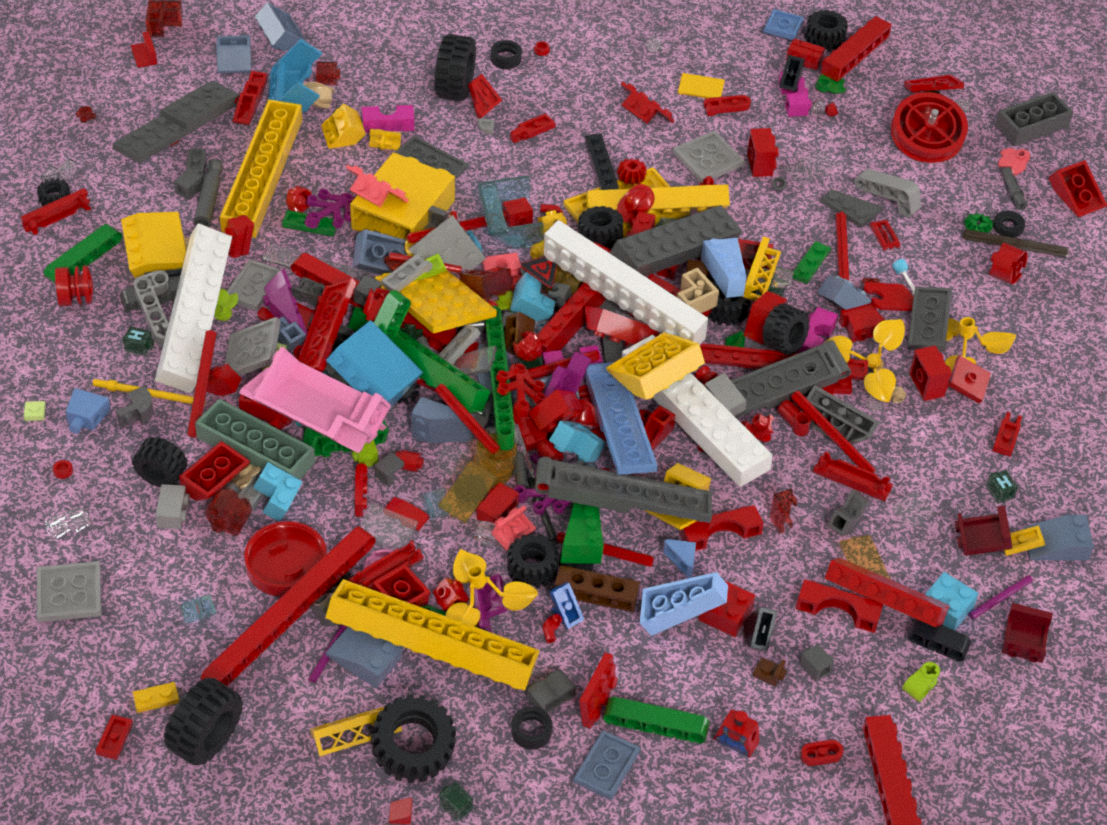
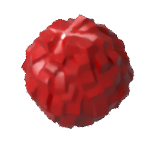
[286,186,312,213]
[513,331,542,361]

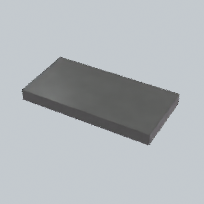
[394,136,469,180]
[907,287,952,351]

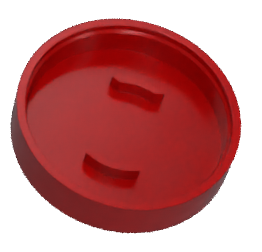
[244,521,327,597]

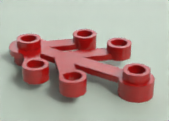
[496,363,546,417]

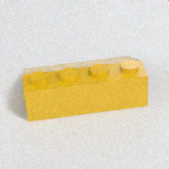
[121,212,187,279]
[606,332,705,400]

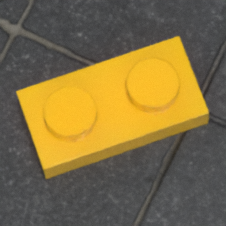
[1004,525,1045,556]
[132,682,179,713]

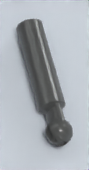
[194,159,223,227]

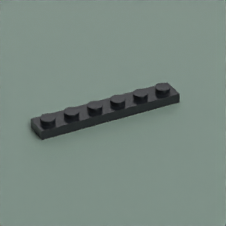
[585,134,619,190]

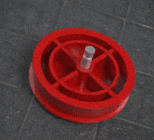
[891,92,968,163]

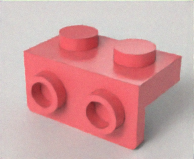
[491,505,537,551]

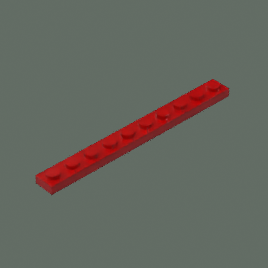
[700,343,868,380]

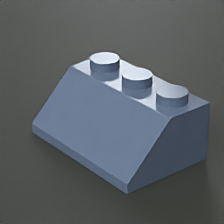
[255,2,308,51]

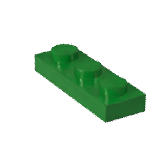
[282,210,338,237]
[791,241,831,284]

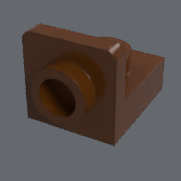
[753,657,787,687]

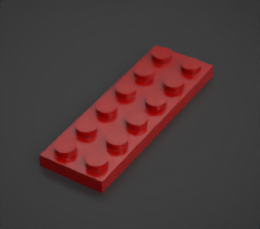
[297,278,356,372]

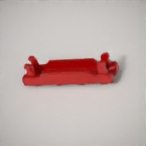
[21,188,91,235]
[813,451,893,502]
[348,540,424,589]

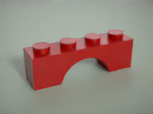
[613,405,676,475]
[679,505,764,551]
[796,579,883,633]

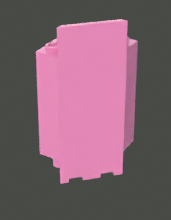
[239,346,391,453]

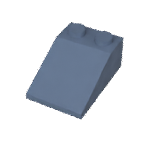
[352,229,415,274]
[411,397,475,443]
[1023,515,1094,560]
[325,627,403,688]

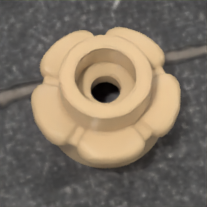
[890,387,907,403]

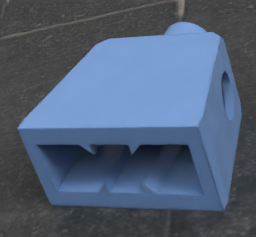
[66,388,111,434]

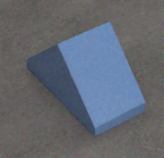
[663,539,696,578]

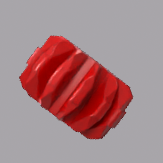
[617,158,647,186]

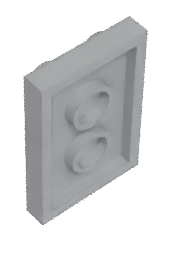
[227,259,281,311]

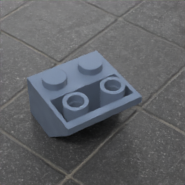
[216,35,252,73]
[817,275,871,310]

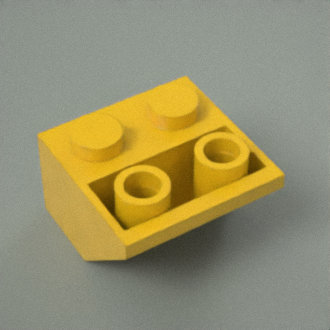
[321,103,366,149]

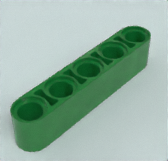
[44,224,122,283]
[374,290,411,341]
[603,697,710,744]

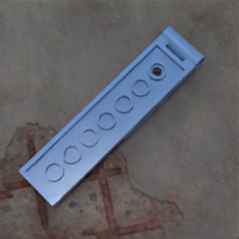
[584,362,657,475]

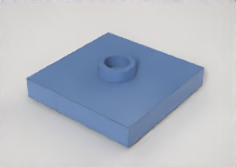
[764,9,804,40]

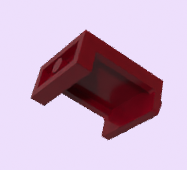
[954,505,1013,555]
[1001,603,1053,663]

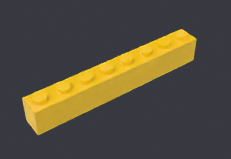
[586,184,730,215]

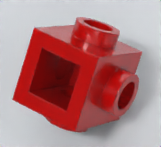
[433,578,469,611]

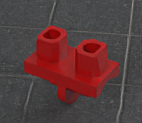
[741,413,774,443]

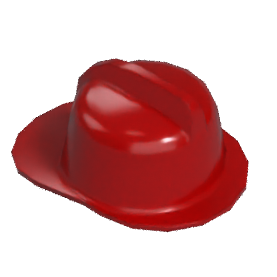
[617,184,655,223]
[575,399,600,427]

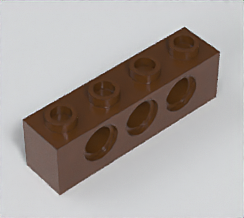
[555,565,640,612]

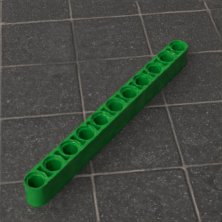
[485,306,515,450]

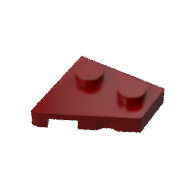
[468,74,502,119]

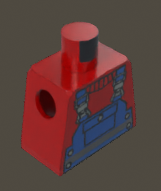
[714,710,760,758]

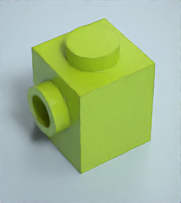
[351,440,378,467]

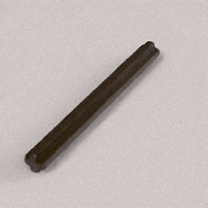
[963,229,1069,257]

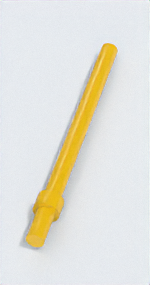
[93,379,206,406]

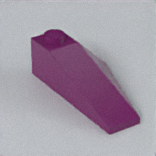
[262,269,307,335]

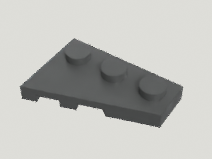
[820,189,883,228]

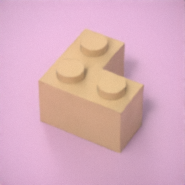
[677,268,719,313]

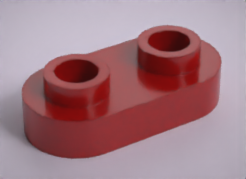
[800,740,844,766]

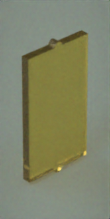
[438,461,498,524]
[839,535,891,580]

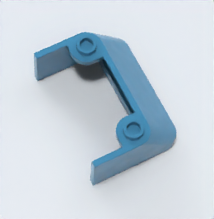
[268,39,322,113]

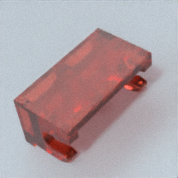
[770,488,797,534]

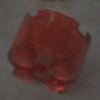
[205,489,253,536]

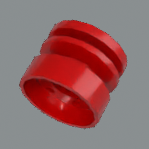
[55,265,94,307]

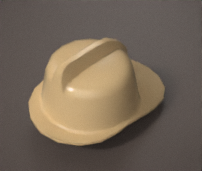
[303,82,335,109]

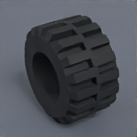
[805,10,848,51]
[578,206,623,249]
[707,280,751,326]
[762,304,810,355]
[132,437,188,487]
[507,534,559,589]

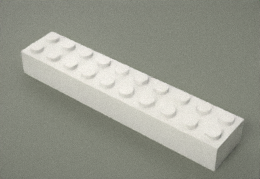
[544,220,708,345]
[155,223,232,393]
[622,335,773,487]

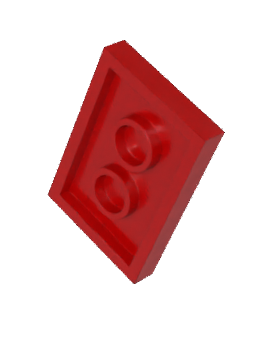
[579,652,618,729]

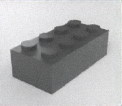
[995,91,1073,146]

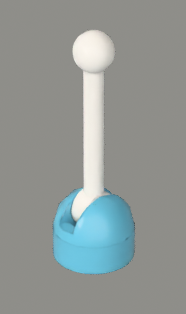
[892,259,915,296]

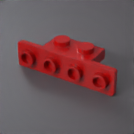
[621,81,674,124]

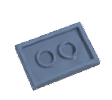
[573,730,641,801]

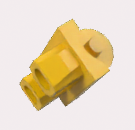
[369,129,401,151]

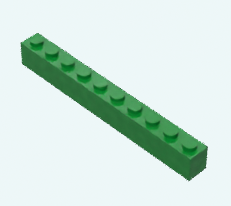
[348,307,490,414]

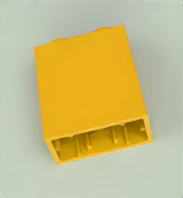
[350,152,455,240]

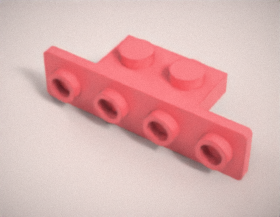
[345,165,409,207]

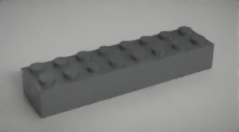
[610,205,742,276]

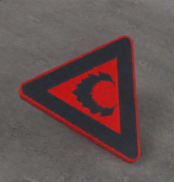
[521,257,558,288]

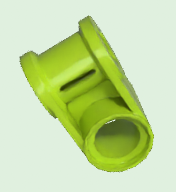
[902,662,940,702]

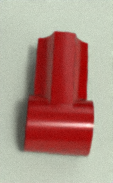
[777,400,812,436]

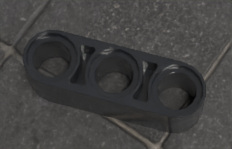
[908,619,971,662]

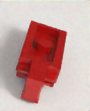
[510,113,556,143]

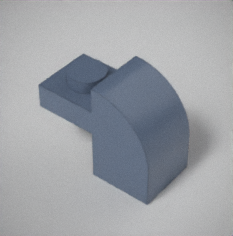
[278,317,306,352]

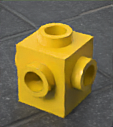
[538,210,567,235]

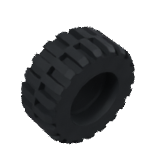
[434,34,476,101]
[164,678,243,765]
[371,694,456,783]

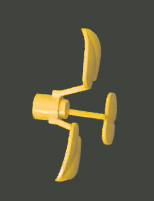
[945,317,1016,373]
[823,319,905,403]
[446,549,538,627]

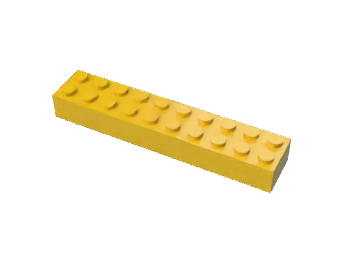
[220,99,303,238]
[325,579,540,691]

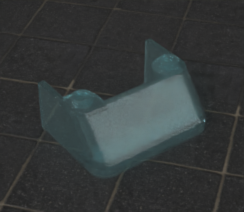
[478,175,543,249]

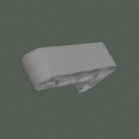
[854,169,921,218]
[134,270,169,346]

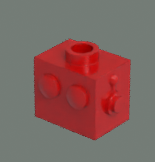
[502,197,533,229]

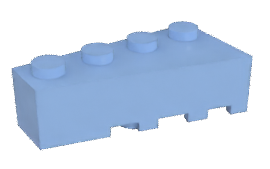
[701,238,746,298]
[640,572,728,635]

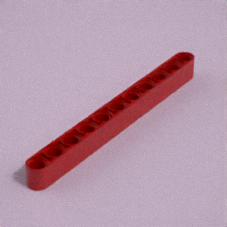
[291,253,458,352]
[201,526,376,686]

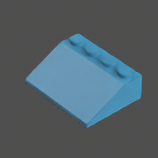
[326,320,424,410]

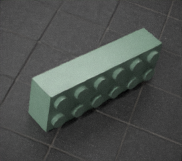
[195,399,315,480]

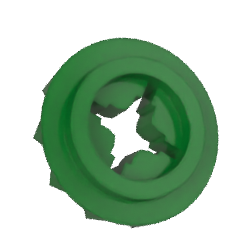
[965,212,993,233]

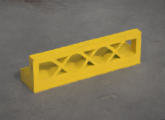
[742,236,781,301]
[310,706,402,756]

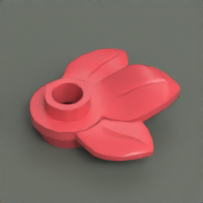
[998,148,1030,175]

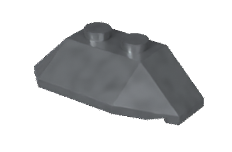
[806,385,880,445]

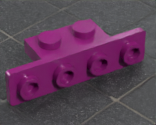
[544,351,591,397]
[474,574,508,633]

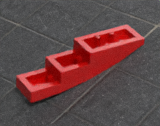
[232,71,268,125]

